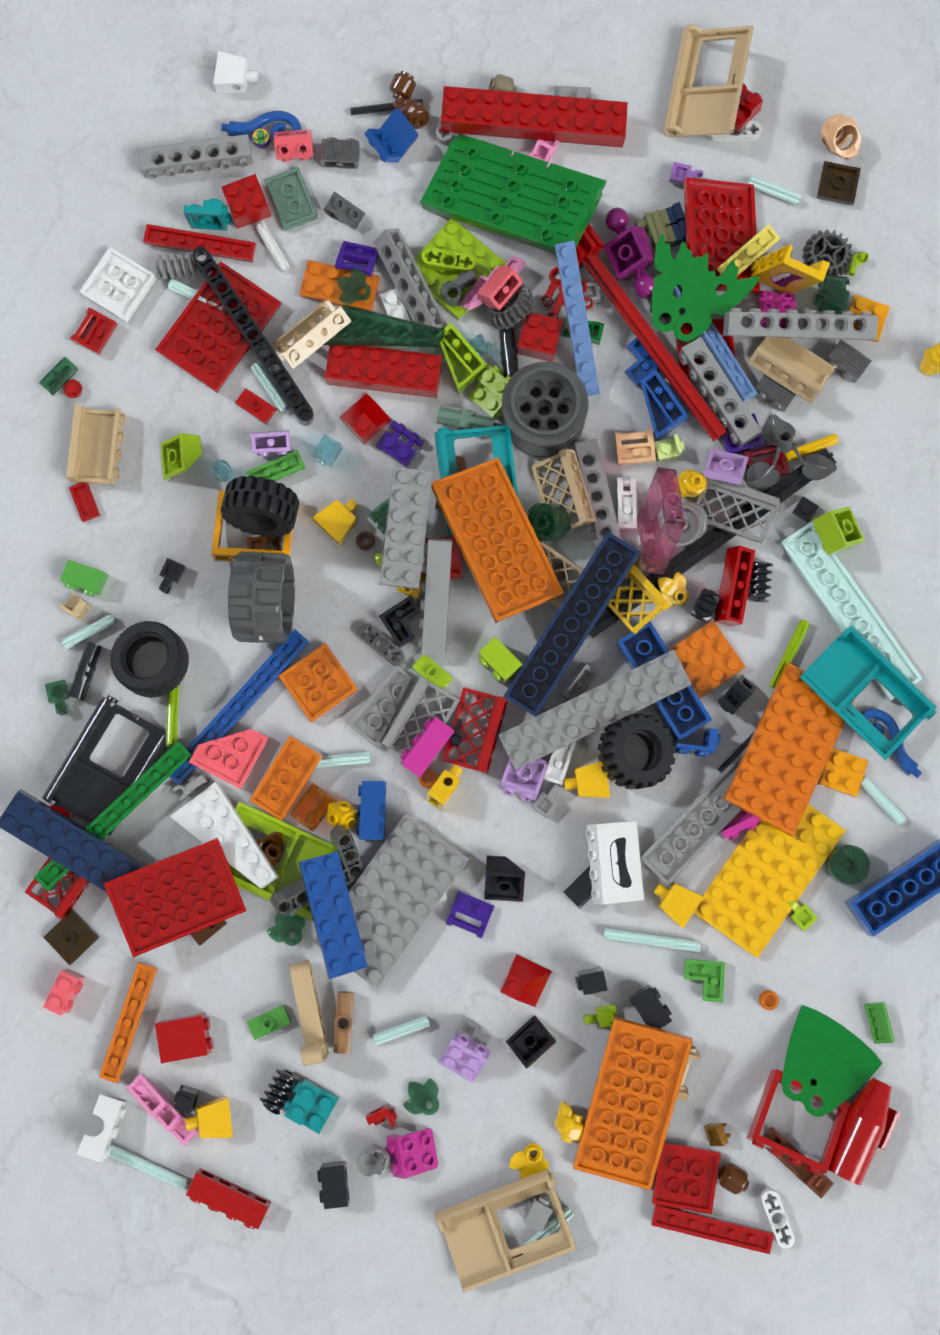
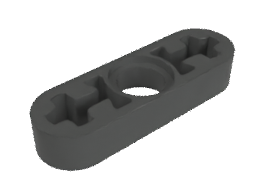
[358,623,405,666]

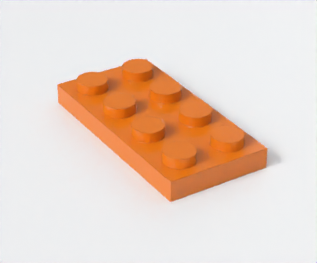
[299,260,380,313]
[249,735,323,821]

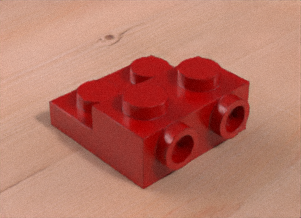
[734,83,763,132]

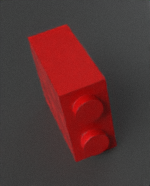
[155,1013,214,1064]

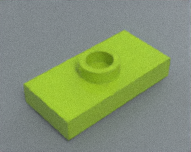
[412,655,453,690]

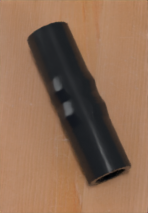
[498,328,519,378]
[68,642,102,701]

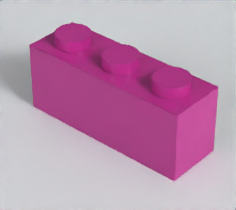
[400,716,454,778]

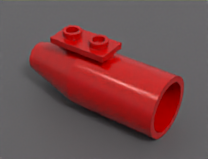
[828,1078,900,1186]

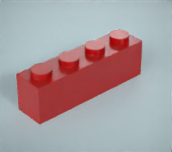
[714,545,756,627]
[186,1168,271,1229]

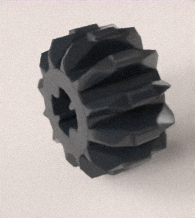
[691,588,720,622]

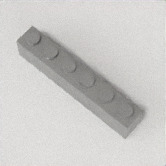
[418,538,452,657]

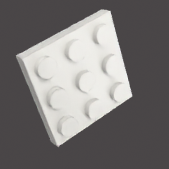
[79,247,157,323]

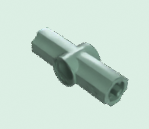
[437,406,495,430]

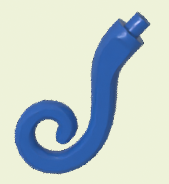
[221,111,302,140]
[857,708,922,778]

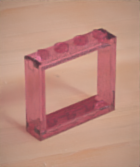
[637,467,686,574]

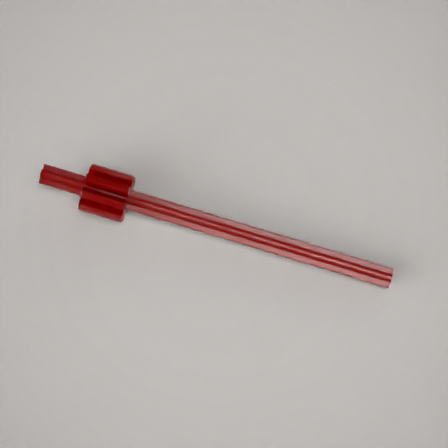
[576,223,727,442]

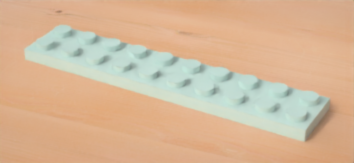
[779,522,923,701]

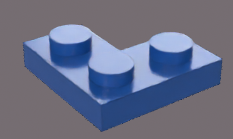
[625,338,659,387]

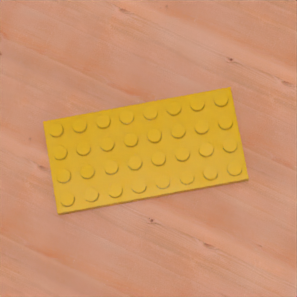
[694,804,846,959]

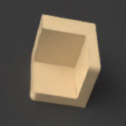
[58,593,92,621]

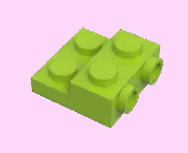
[468,365,511,420]

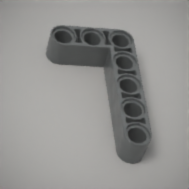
[270,825,364,916]

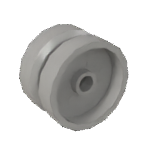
[660,501,708,546]

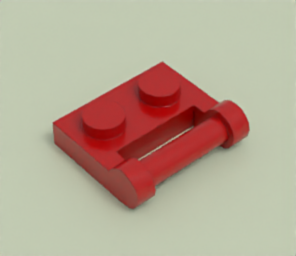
[70,308,118,355]

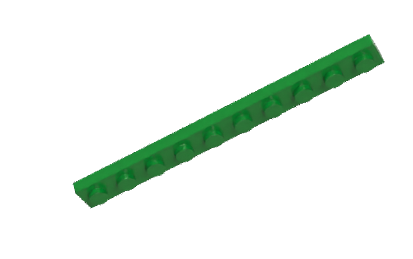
[34,741,192,891]

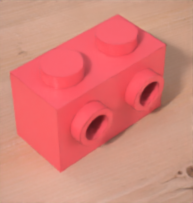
[274,129,314,162]
[477,265,523,310]
[43,968,85,1016]

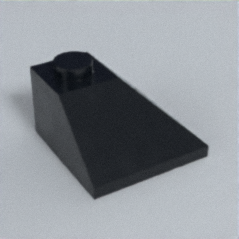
[484,855,525,902]

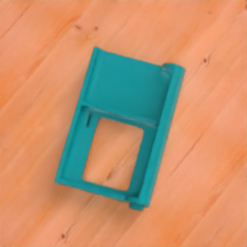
[434,425,519,537]
[800,624,937,760]

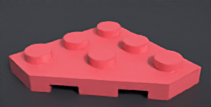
[189,729,269,789]

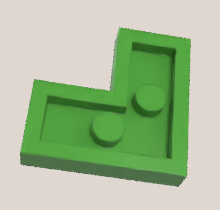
[684,959,725,1002]

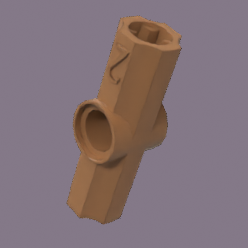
[333,991,355,1054]

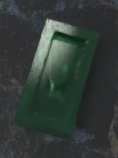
[39,356,79,396]

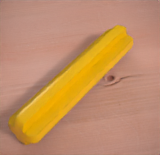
[784,434,838,462]

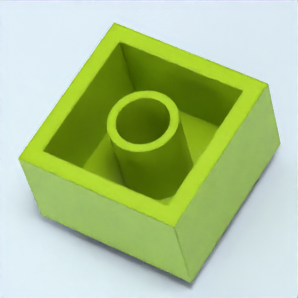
[812,506,865,555]
[478,637,522,684]

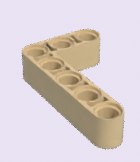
[289,960,329,1067]

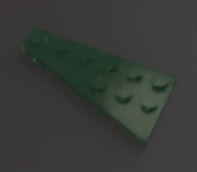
[323,305,445,347]

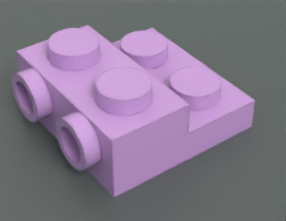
[703,448,748,485]
[499,758,549,802]
[438,1030,491,1082]

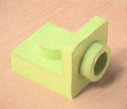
[654,434,684,462]

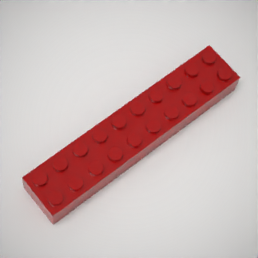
[441,86,628,148]

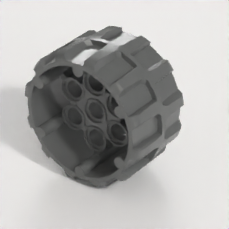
[228,551,295,643]

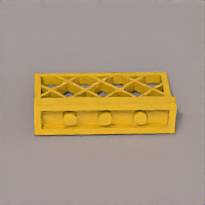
[608,564,671,635]

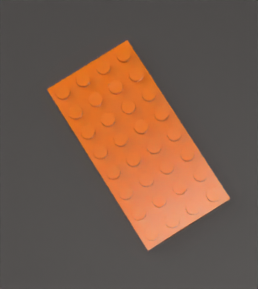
[431,457,564,623]
[723,663,855,837]
[573,1017,693,1190]

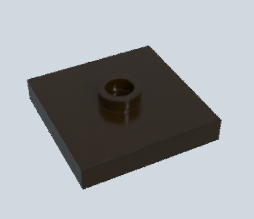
[816,161,861,206]
[43,909,100,965]

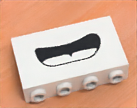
[586,821,644,904]

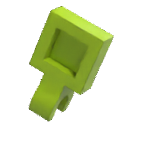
[787,900,818,932]
[583,1004,618,1028]

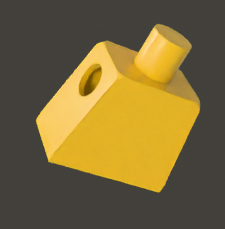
[313,498,359,546]
[564,761,610,798]
[425,764,463,810]
[653,883,704,928]
[184,1096,233,1138]

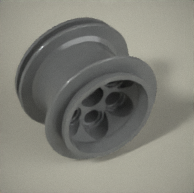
[501,362,589,457]

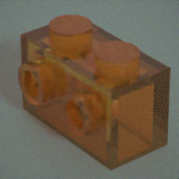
[290,783,337,832]

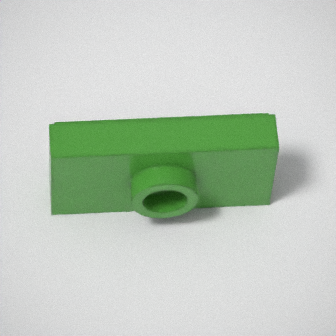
[864,1001,895,1044]
[247,1004,291,1040]

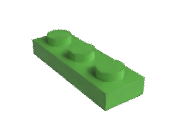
[246,450,306,481]

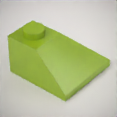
[160,433,202,480]

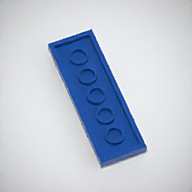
[298,851,368,979]

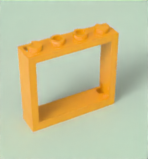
[211,490,294,562]

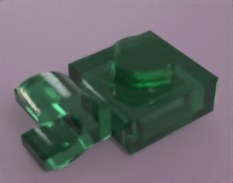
[45,679,69,716]

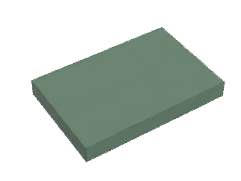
[264,167,319,232]

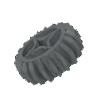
[802,229,854,281]
[485,284,534,330]

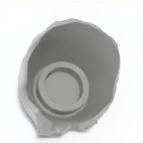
[356,1144,390,1177]

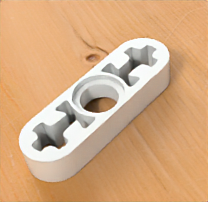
[708,121,762,141]
[760,1188,795,1248]

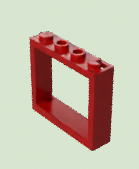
[747,1069,850,1176]

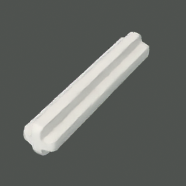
[256,222,290,272]

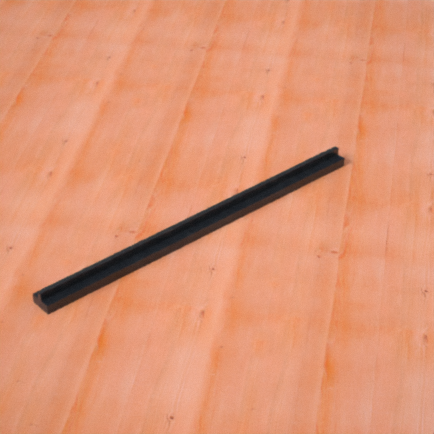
[589,448,837,639]

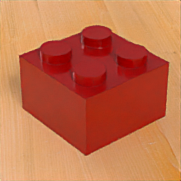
[221,174,272,229]
[517,312,563,362]

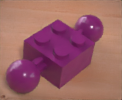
[603,207,655,299]

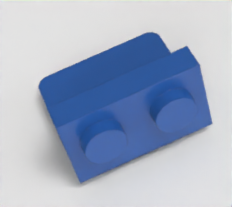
[364,109,418,163]
[673,728,721,757]

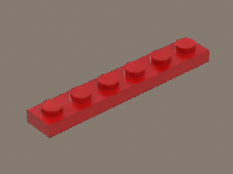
[143,224,256,263]
[651,1204,774,1255]

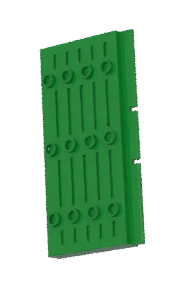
[420,134,607,254]

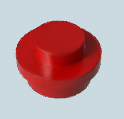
[63,380,83,398]

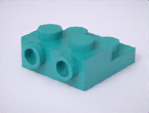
[183,198,231,231]
[283,1078,340,1134]

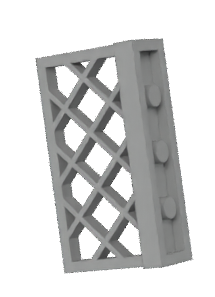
[696,477,780,544]
[381,676,460,754]

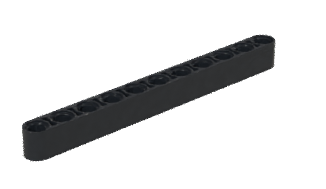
[192,247,314,426]

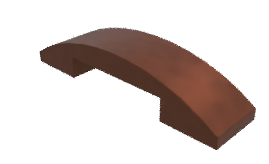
[763,1127,834,1198]

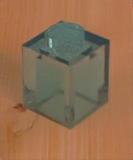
[313,434,343,467]

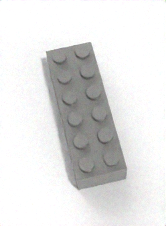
[378,467,433,590]

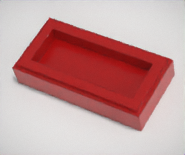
[69,482,101,523]

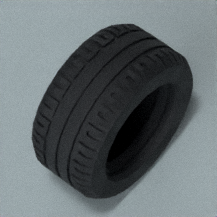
[110,621,189,698]

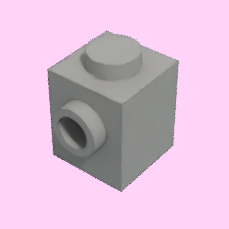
[523,1196,553,1232]

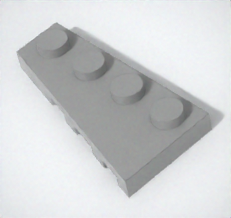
[348,665,412,749]

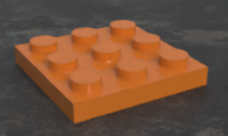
[669,620,746,699]
[279,643,358,723]

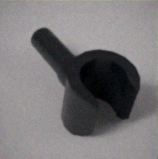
[450,718,463,747]

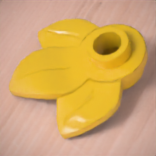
[658,572,689,606]
[509,1143,549,1179]

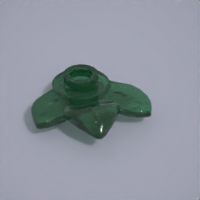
[337,267,371,304]
[267,913,305,946]
[403,1078,440,1115]

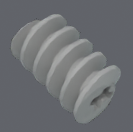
[156,254,197,280]

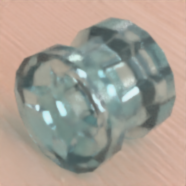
[469,334,492,357]
[211,460,233,482]

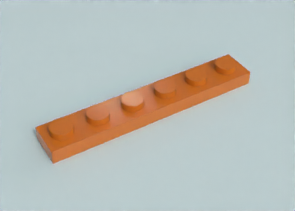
[99,962,158,1084]

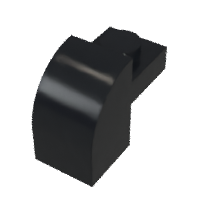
[718,675,756,715]

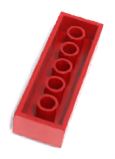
[325,342,442,398]

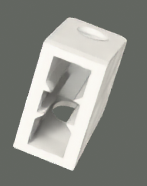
[213,51,258,93]

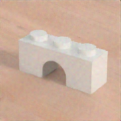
[77,1094,126,1162]

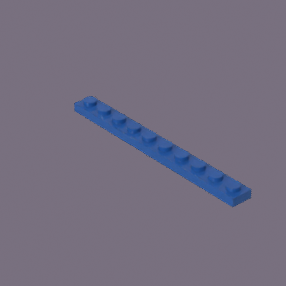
[169,629,310,785]

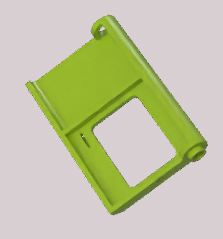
[228,802,335,921]

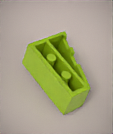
[437,323,487,395]

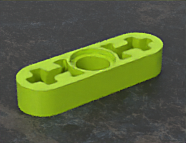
[422,248,475,273]

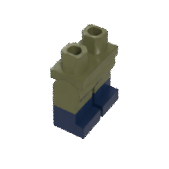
[634,202,686,251]

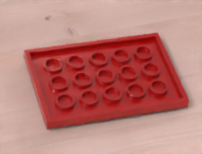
[683,177,760,294]
[155,261,282,393]
[104,837,247,958]

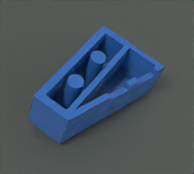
[640,370,688,441]
[357,781,387,840]

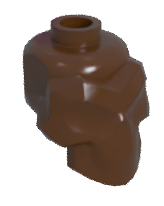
[393,97,429,129]
[257,832,284,867]

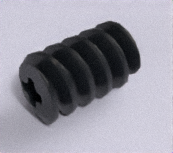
[747,562,773,603]
[260,1069,300,1115]

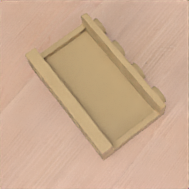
[748,337,835,404]
[66,404,126,485]

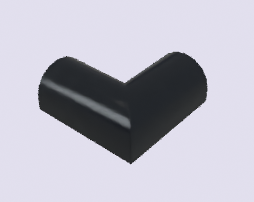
[379,595,421,648]

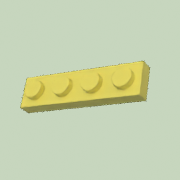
[717,224,780,276]

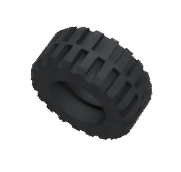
[220,476,299,537]
[598,713,676,790]

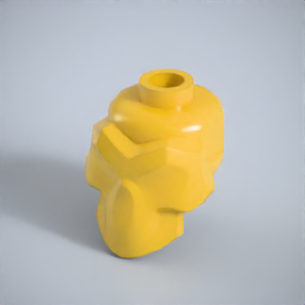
[920,342,940,375]
[670,469,707,498]
[554,1101,584,1143]

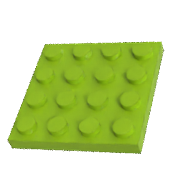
[414,219,506,320]

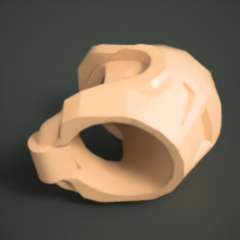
[820,114,861,160]

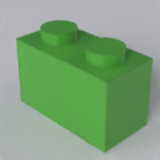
[60,559,109,597]

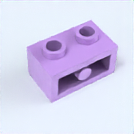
[251,430,291,456]

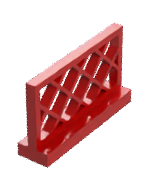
[442,687,509,774]
[25,857,90,919]

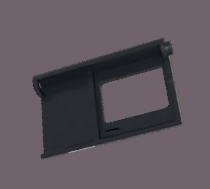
[42,695,166,836]

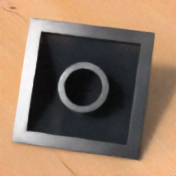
[506,1015,556,1069]

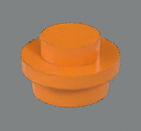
[418,769,438,788]
[759,990,779,1010]

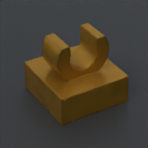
[704,1123,730,1146]

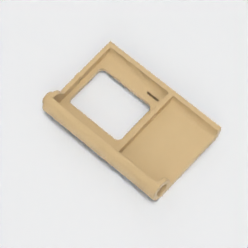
[663,24,754,137]
[435,1169,576,1293]

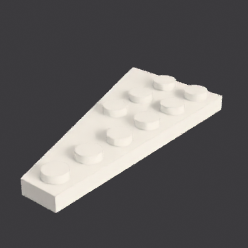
[170,782,278,888]

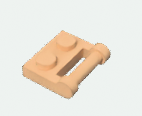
[614,429,656,465]

